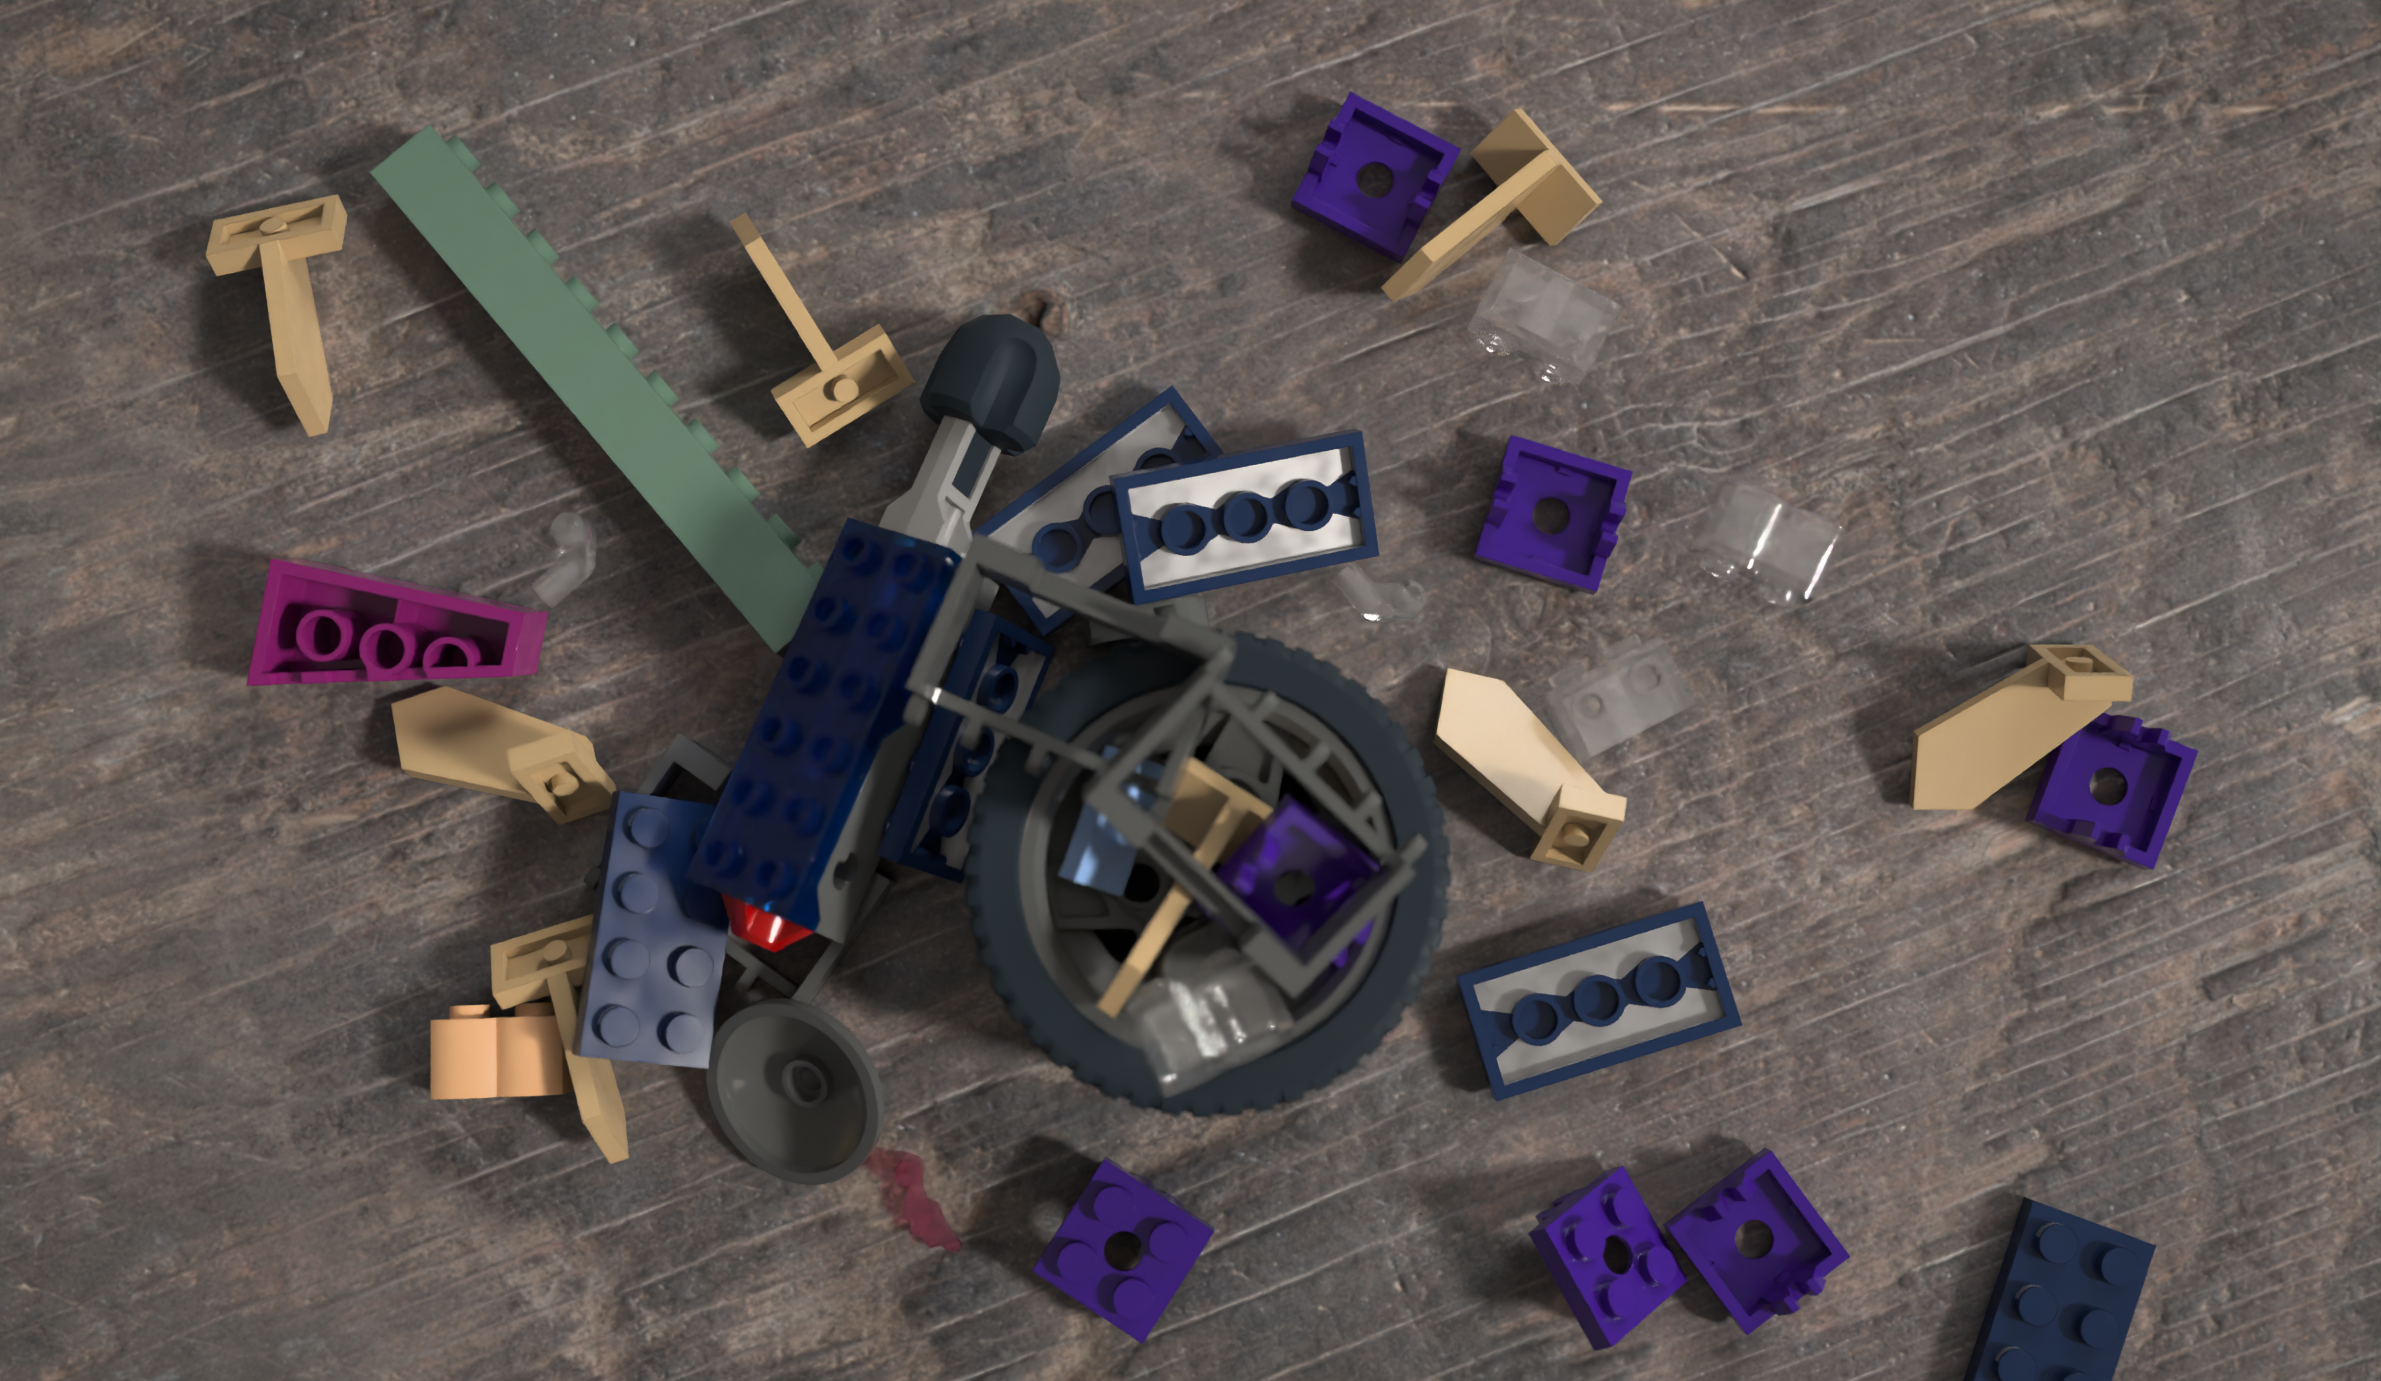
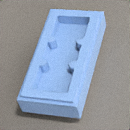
[1059,745,1165,897]

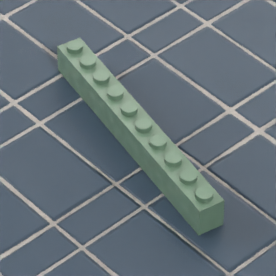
[370,124,837,660]

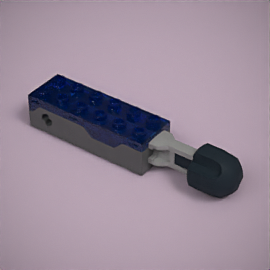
[685,314,1061,952]

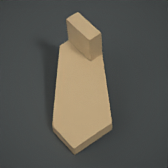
[1381,108,1602,302]
[205,194,347,437]
[730,212,915,449]
[1909,644,2134,810]
[1433,668,1627,873]
[391,686,616,825]
[1097,757,1273,1018]
[490,914,629,1164]

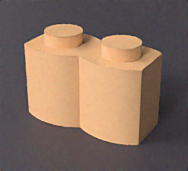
[430,1002,573,1100]

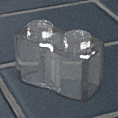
[1689,477,1846,608]
[1127,949,1293,1097]

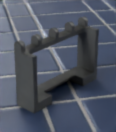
[903,532,1237,825]
[1082,645,1428,998]
[583,733,897,1005]

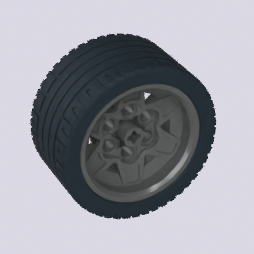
[964,629,1451,1118]

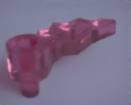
[894,1154,963,1252]

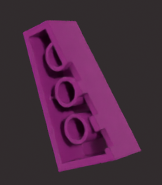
[246,558,549,686]

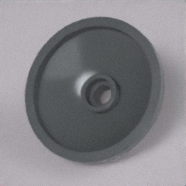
[706,998,885,1185]

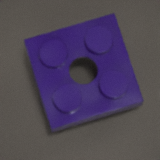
[1291,92,1461,264]
[1472,435,1633,595]
[2025,712,2199,870]
[1196,794,1379,968]
[1663,1148,1850,1335]
[1032,1156,1214,1344]
[1528,1166,1688,1351]

